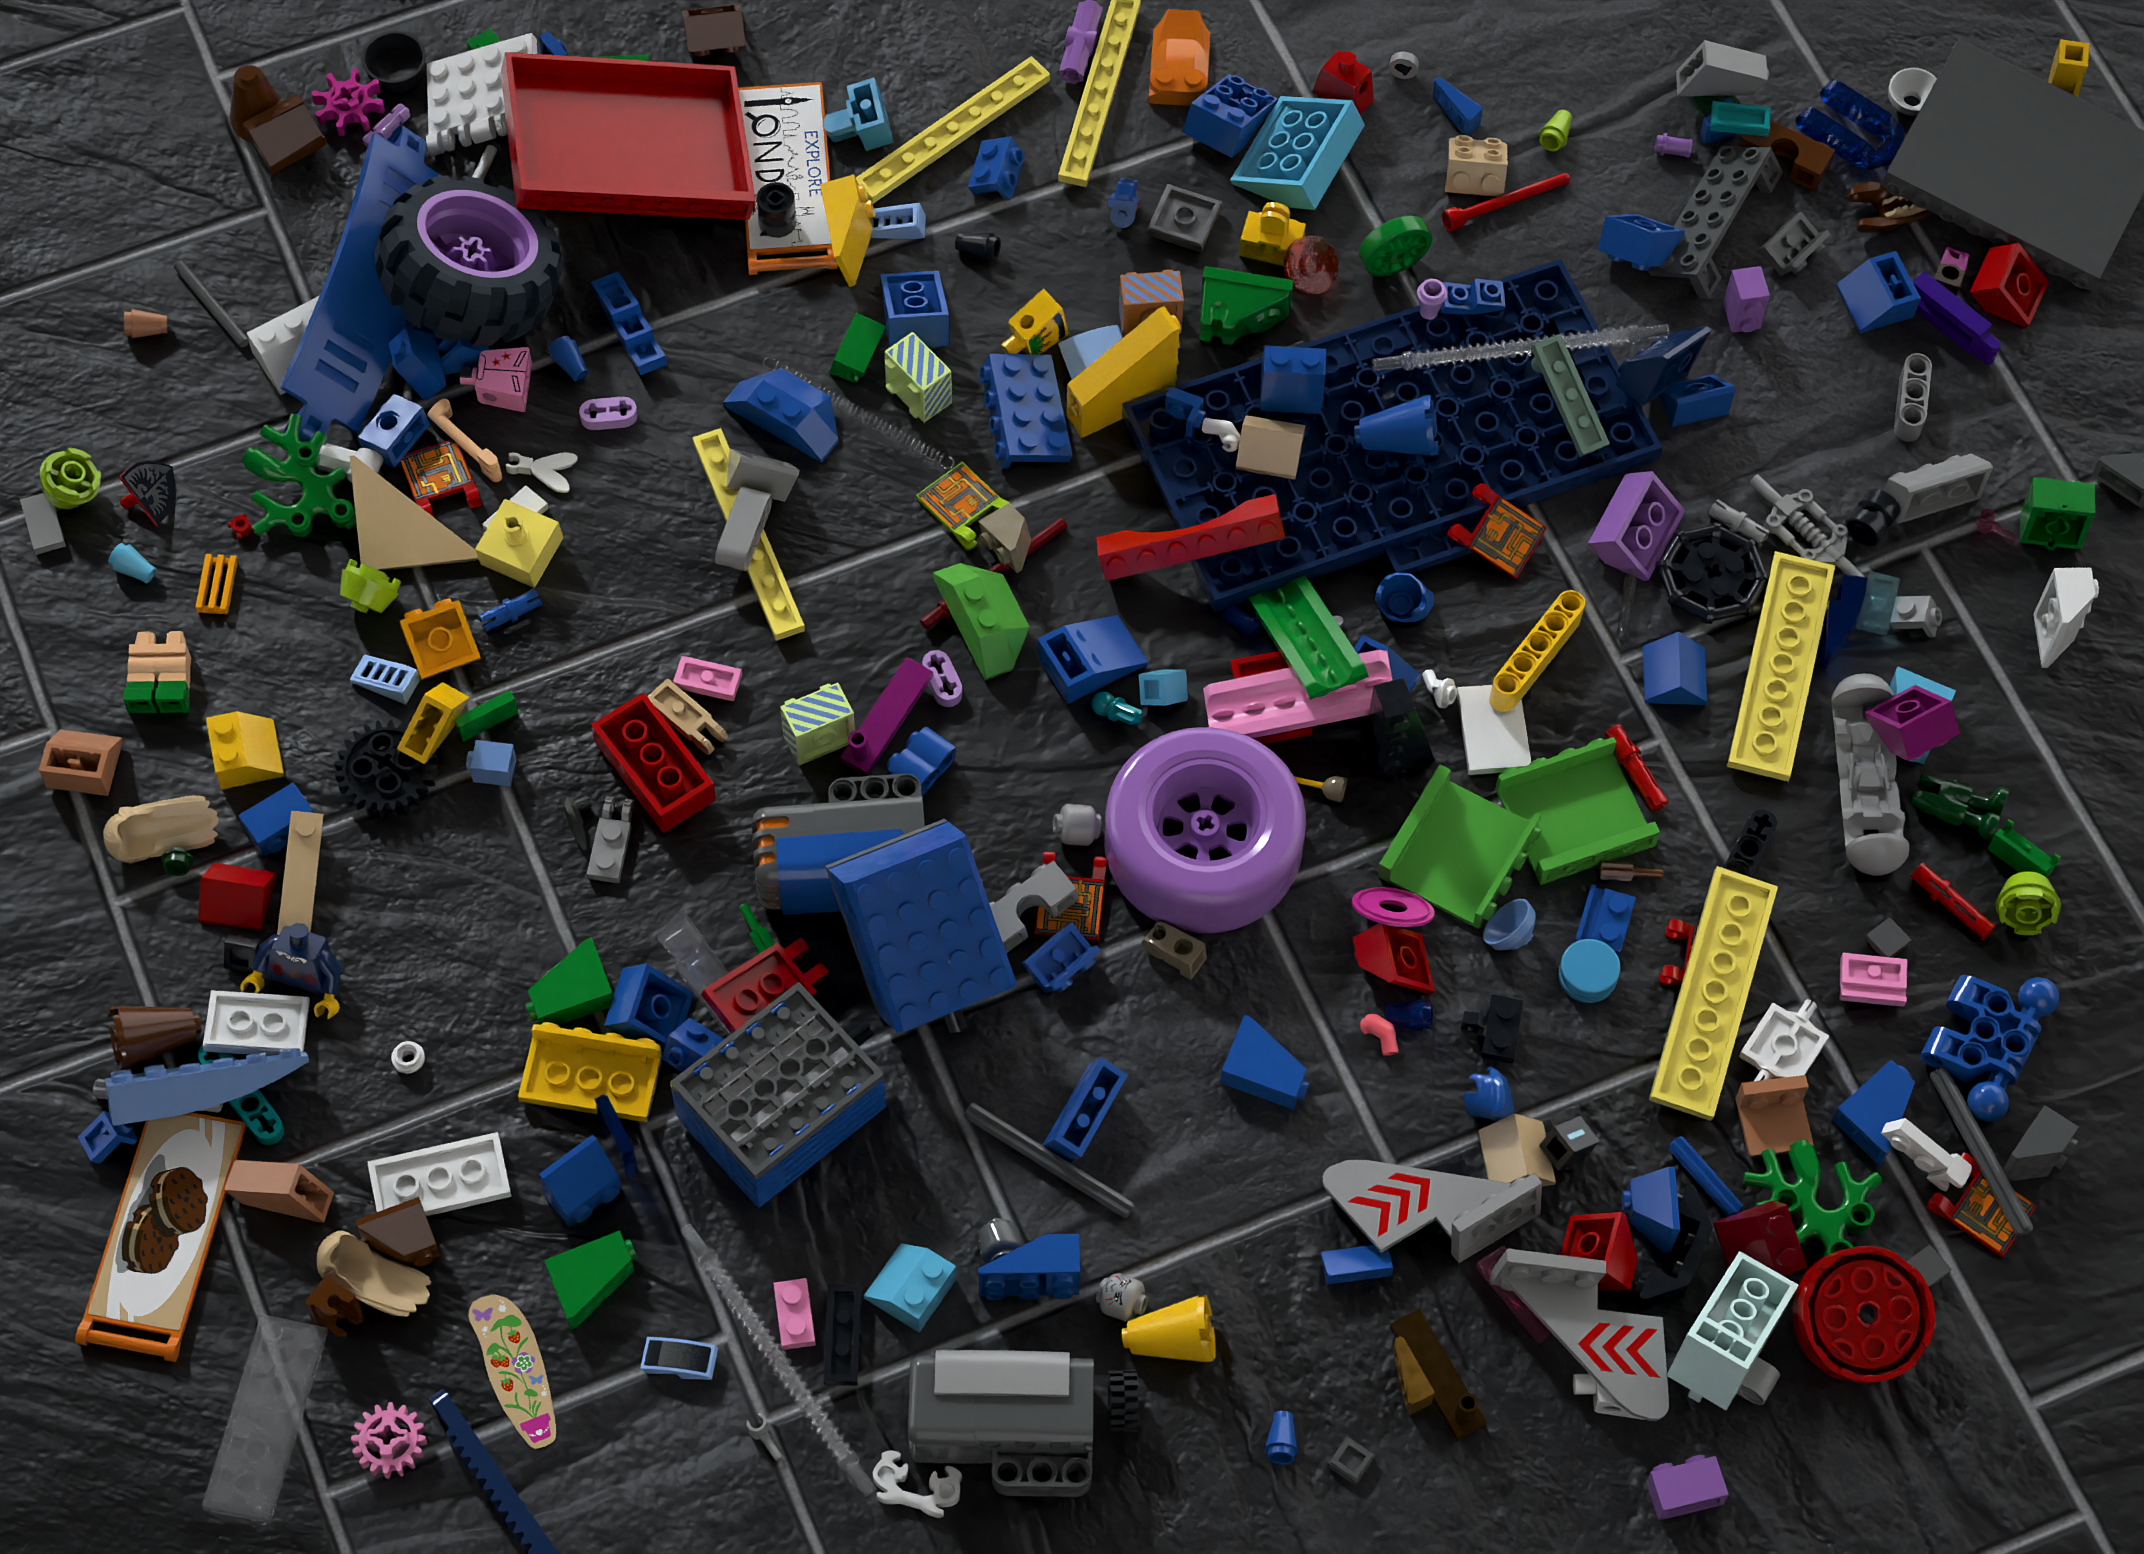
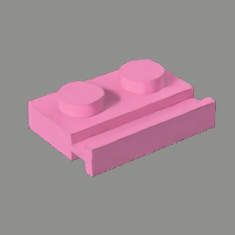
[1840,953,1907,1007]

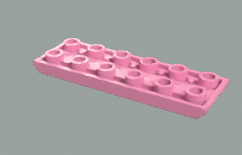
[1203,650,1392,738]

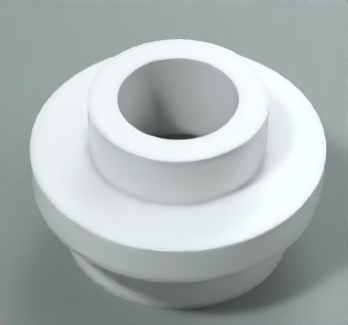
[392,1041,425,1074]

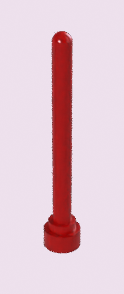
[1441,173,1571,233]

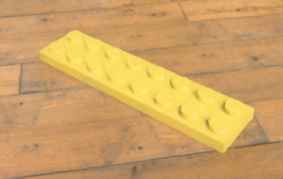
[1727,551,1835,782]
[1649,866,1778,1121]

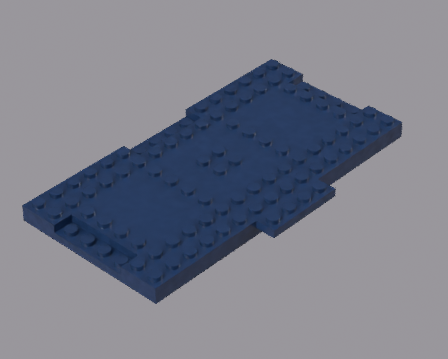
[1122,259,1663,612]

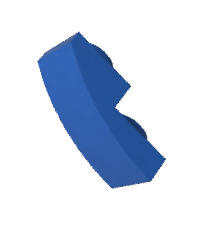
[1441,279,1506,314]

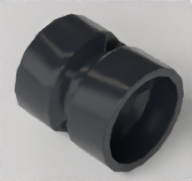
[756,182,797,238]
[1844,488,1901,546]

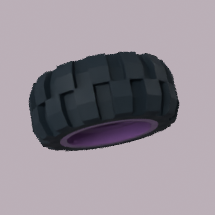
[374,175,563,346]

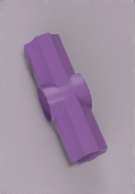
[1059,0,1103,84]

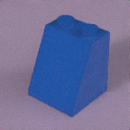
[1260,346,1326,414]

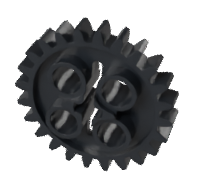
[334,720,439,817]

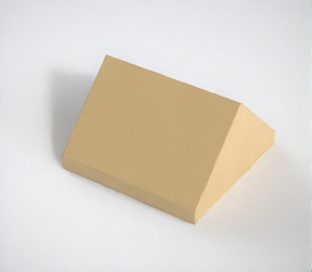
[1235,415,1306,479]
[1478,1113,1556,1186]

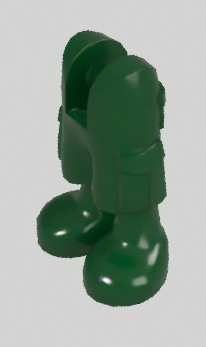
[1911,774,2010,841]

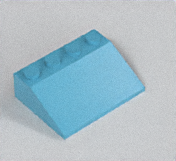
[1230,96,1365,210]

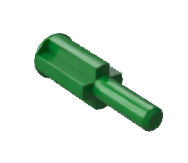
[739,903,775,954]

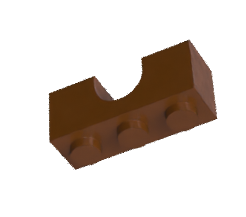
[1740,119,1835,192]

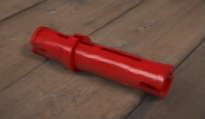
[1604,724,1669,812]
[1910,862,1996,940]

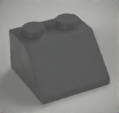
[2002,1105,2079,1182]

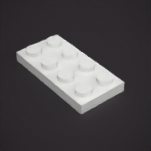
[367,1132,512,1216]

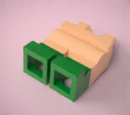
[123,631,191,713]

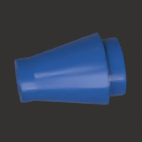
[549,336,589,382]
[1264,1411,1298,1465]

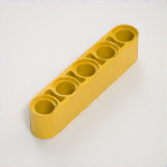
[1489,590,1585,712]

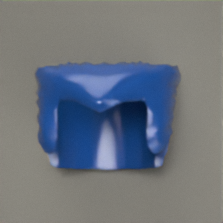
[1375,572,1434,622]
[1464,1067,1514,1122]

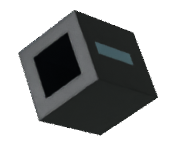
[1539,1116,1600,1171]

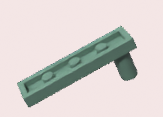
[1531,333,1610,457]

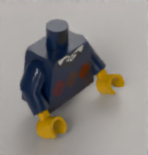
[240,923,342,1019]

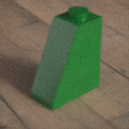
[525,938,613,1025]
[544,1230,637,1330]

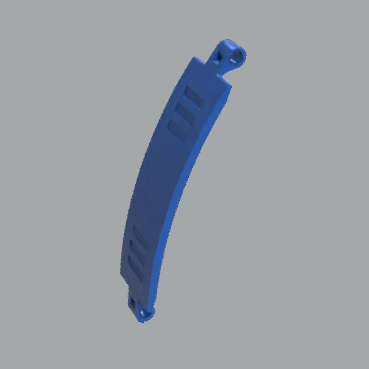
[280,125,441,454]

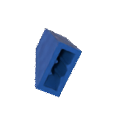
[1220,1015,1310,1110]
[1832,1060,1915,1166]

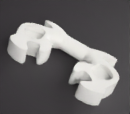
[873,1451,962,1518]

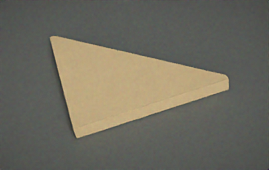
[350,455,479,571]

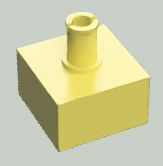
[475,499,564,588]

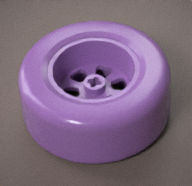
[1104,727,1306,933]

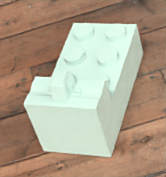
[1667,1251,1799,1410]

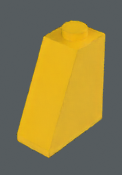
[397,682,470,764]

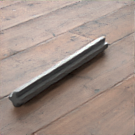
[1930,1067,2033,1237]
[964,1103,1134,1218]

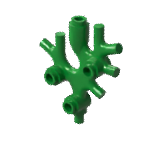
[241,414,357,537]
[1743,1140,1883,1257]

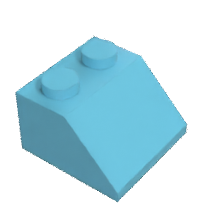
[864,1243,956,1333]

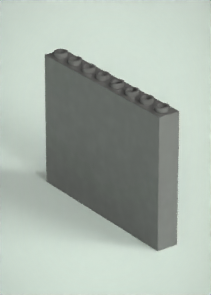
[1880,39,2144,292]

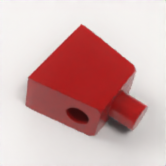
[1313,51,1374,116]

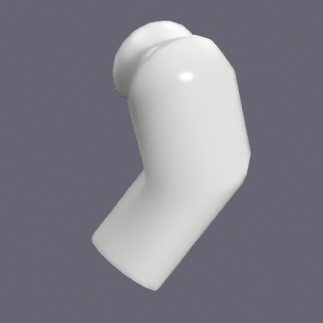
[1202,418,1240,452]

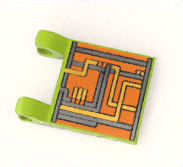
[916,462,1012,551]

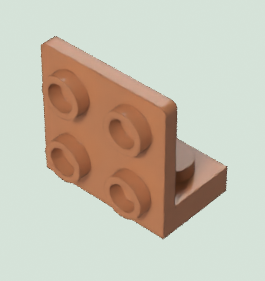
[1735,1075,1814,1158]

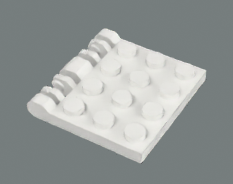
[426,33,537,156]

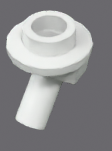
[1422,670,1457,709]

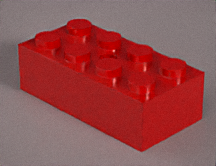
[591,692,716,833]

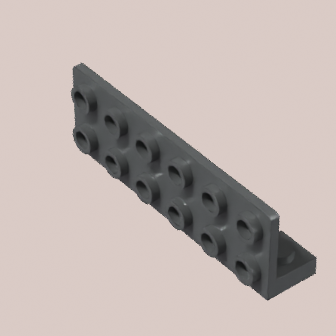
[1648,146,1783,299]

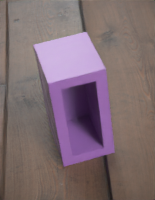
[1723,266,1770,333]
[1646,1455,1729,1521]

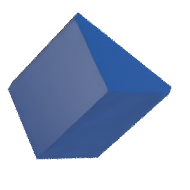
[1659,374,1735,427]
[1642,632,1707,705]

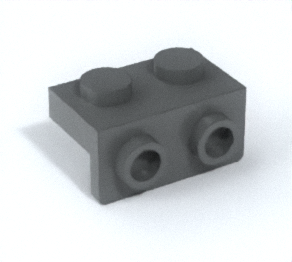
[1759,211,1831,276]

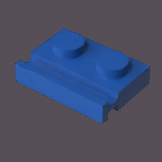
[1574,884,1636,958]

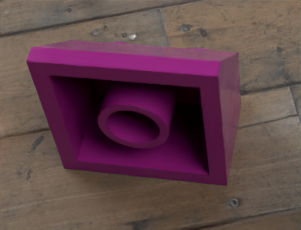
[1864,685,1960,761]

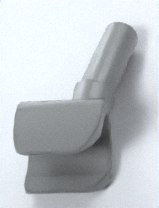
[746,1413,782,1461]

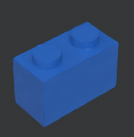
[238,782,314,857]

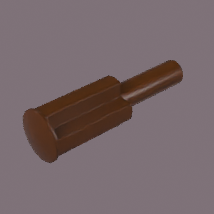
[1598,860,1664,881]

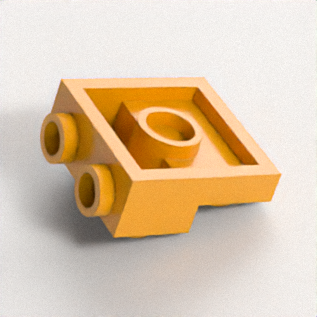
[400,598,481,680]

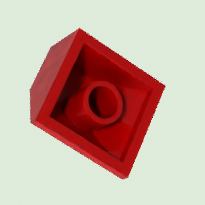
[1353,923,1435,995]
[1560,1212,1638,1291]

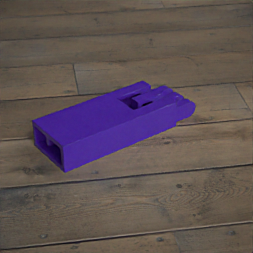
[1912,271,2001,365]

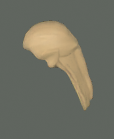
[103,795,219,864]
[316,1230,431,1316]

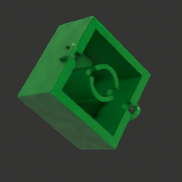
[2020,477,2095,550]

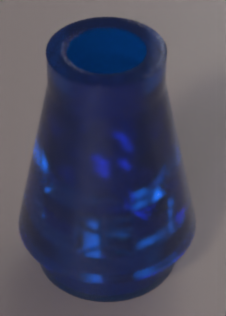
[1385,1000,1433,1032]

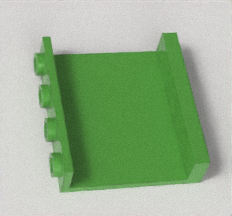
[1495,737,1660,885]
[1378,765,1542,929]

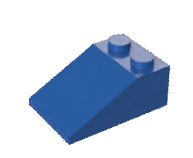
[880,271,949,349]

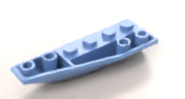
[104,1048,309,1126]

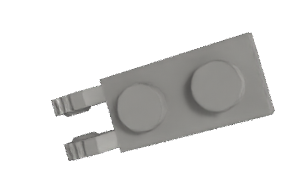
[587,796,634,883]

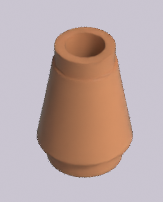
[124,309,167,339]

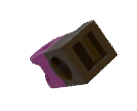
[1934,247,1970,296]

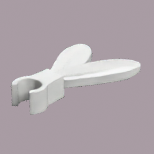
[506,452,577,493]

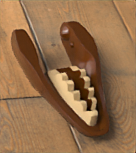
[1847,182,1934,233]

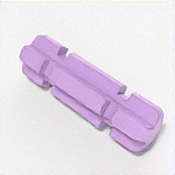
[363,104,410,148]

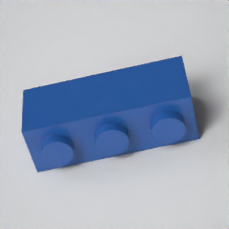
[1042,1057,1128,1163]

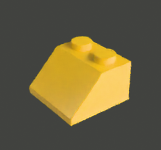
[206,711,284,790]

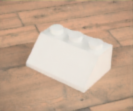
[247,296,319,395]
[2033,567,2099,668]

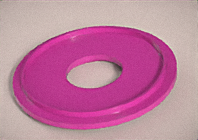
[1352,887,1434,927]

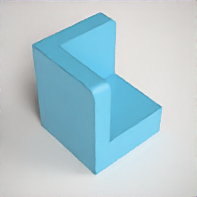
[1139,669,1188,706]

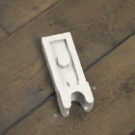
[1881,1118,1972,1191]

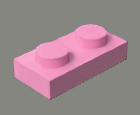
[673,656,742,702]
[774,1278,816,1350]

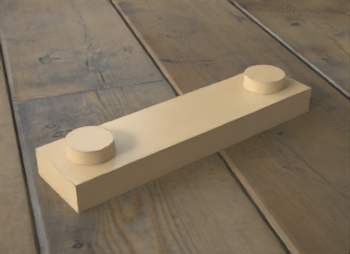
[277,811,324,935]

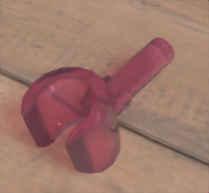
[1976,508,2018,541]

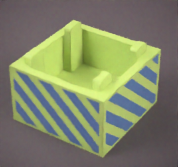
[885,332,952,423]
[780,683,855,766]

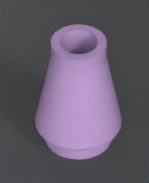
[1417,279,1447,320]

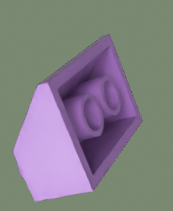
[1588,471,1685,581]

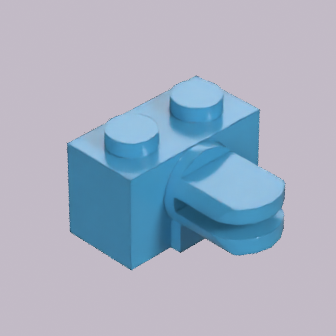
[823,77,894,151]

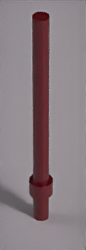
[920,517,1068,630]

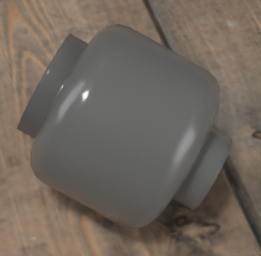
[977,1218,1023,1264]

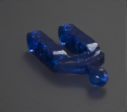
[1795,79,1904,170]

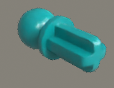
[1091,691,1143,726]

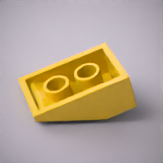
[820,174,875,288]

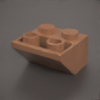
[39,729,123,796]

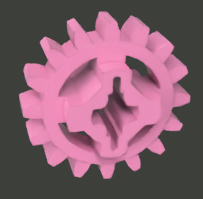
[351,1402,427,1479]

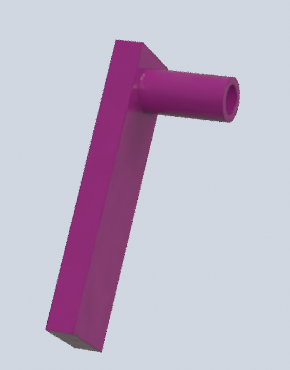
[840,657,934,776]

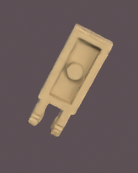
[647,678,728,755]

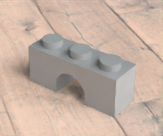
[989,861,1080,953]

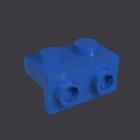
[967,136,1025,200]
[1021,922,1101,993]
[662,1018,724,1072]

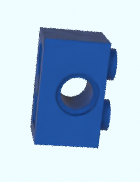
[358,394,430,468]

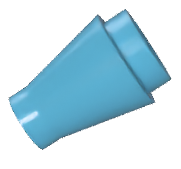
[108,543,157,584]

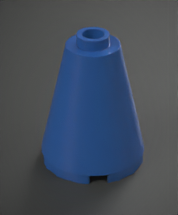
[1354,395,1439,456]

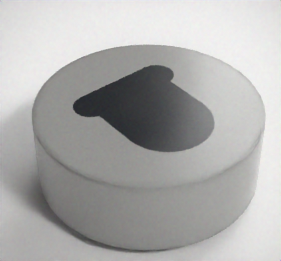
[1389,51,1419,79]

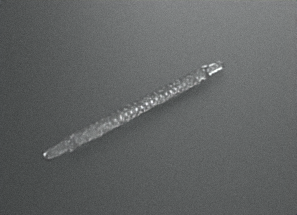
[1372,324,1669,371]
[680,1224,876,1497]

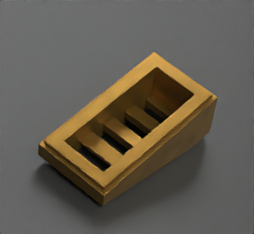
[1393,1336,1435,1415]

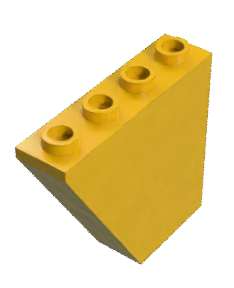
[1066,306,1181,438]

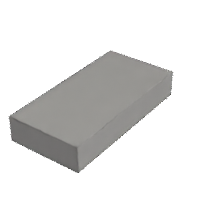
[20,493,66,555]

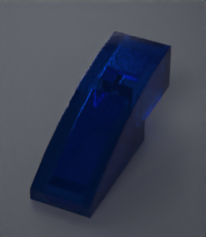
[1820,574,1868,669]

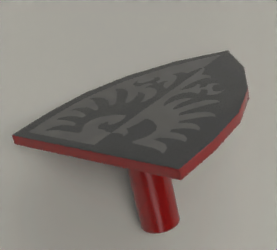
[119,460,175,526]

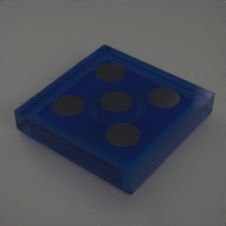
[594,1094,638,1178]

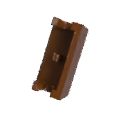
[305,1276,364,1337]

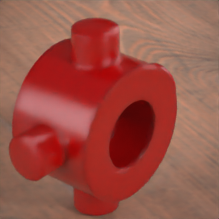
[228,514,254,539]

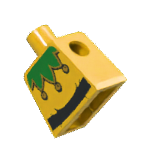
[1000,289,1069,355]

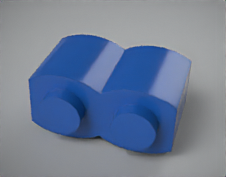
[886,727,956,796]

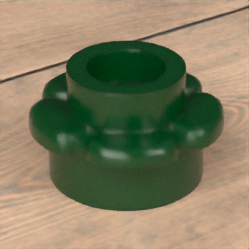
[161,847,194,876]

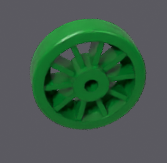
[1359,216,1433,277]

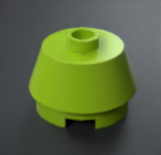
[40,448,101,509]
[340,559,401,614]
[1996,872,2061,935]

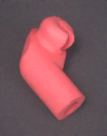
[1360,1014,1399,1056]

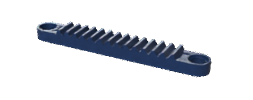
[428,1389,559,1554]

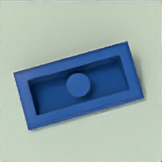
[1320,1245,1393,1285]

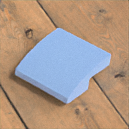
[1058,325,1123,379]

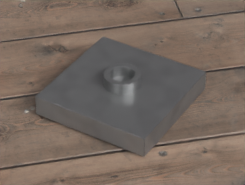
[1147,184,1222,253]

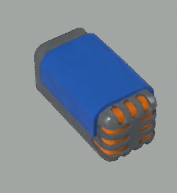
[751,773,925,916]

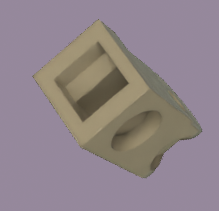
[1142,921,1207,980]

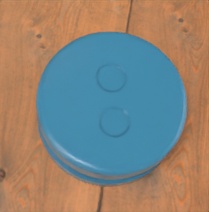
[1558,939,1621,1003]

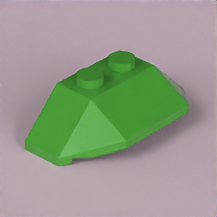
[932,563,1030,680]

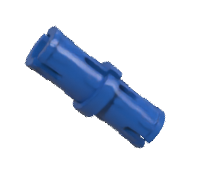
[478,588,542,632]

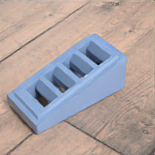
[871,203,926,239]
[350,654,420,705]

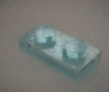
[1856,571,1900,636]

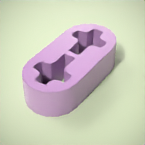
[579,397,638,430]
[922,650,962,707]

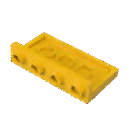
[518,1022,662,1122]

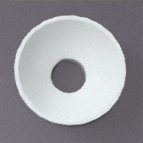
[1888,68,1937,116]

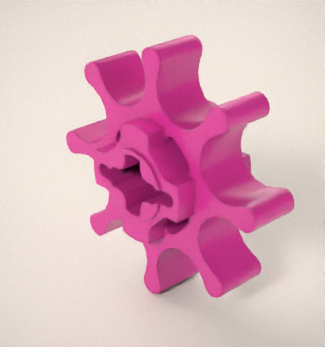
[311,68,385,136]

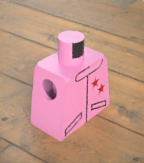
[460,347,532,412]

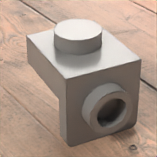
[1890,596,1942,637]

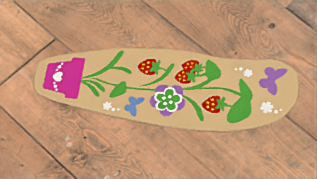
[468,1295,556,1449]

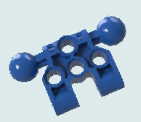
[1920,975,2060,1123]

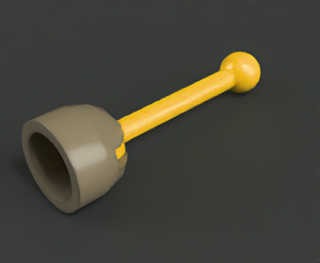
[1294,776,1347,803]

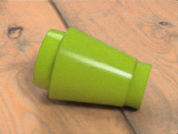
[1539,110,1573,151]

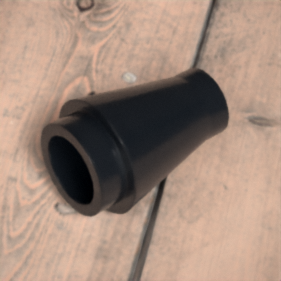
[955,233,1001,262]

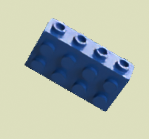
[979,354,1073,469]

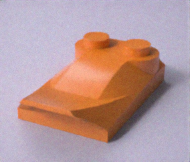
[1148,9,1211,106]

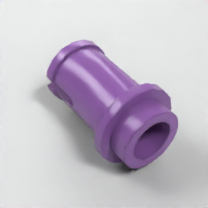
[1654,133,1693,158]

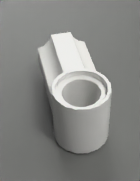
[318,443,383,483]

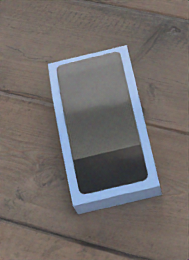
[640,1337,718,1380]

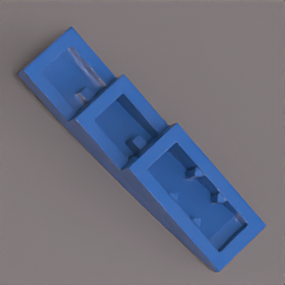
[591,271,668,375]

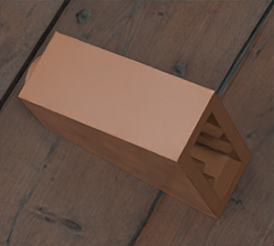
[224,1160,334,1222]

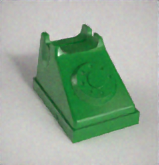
[1199,266,1293,346]

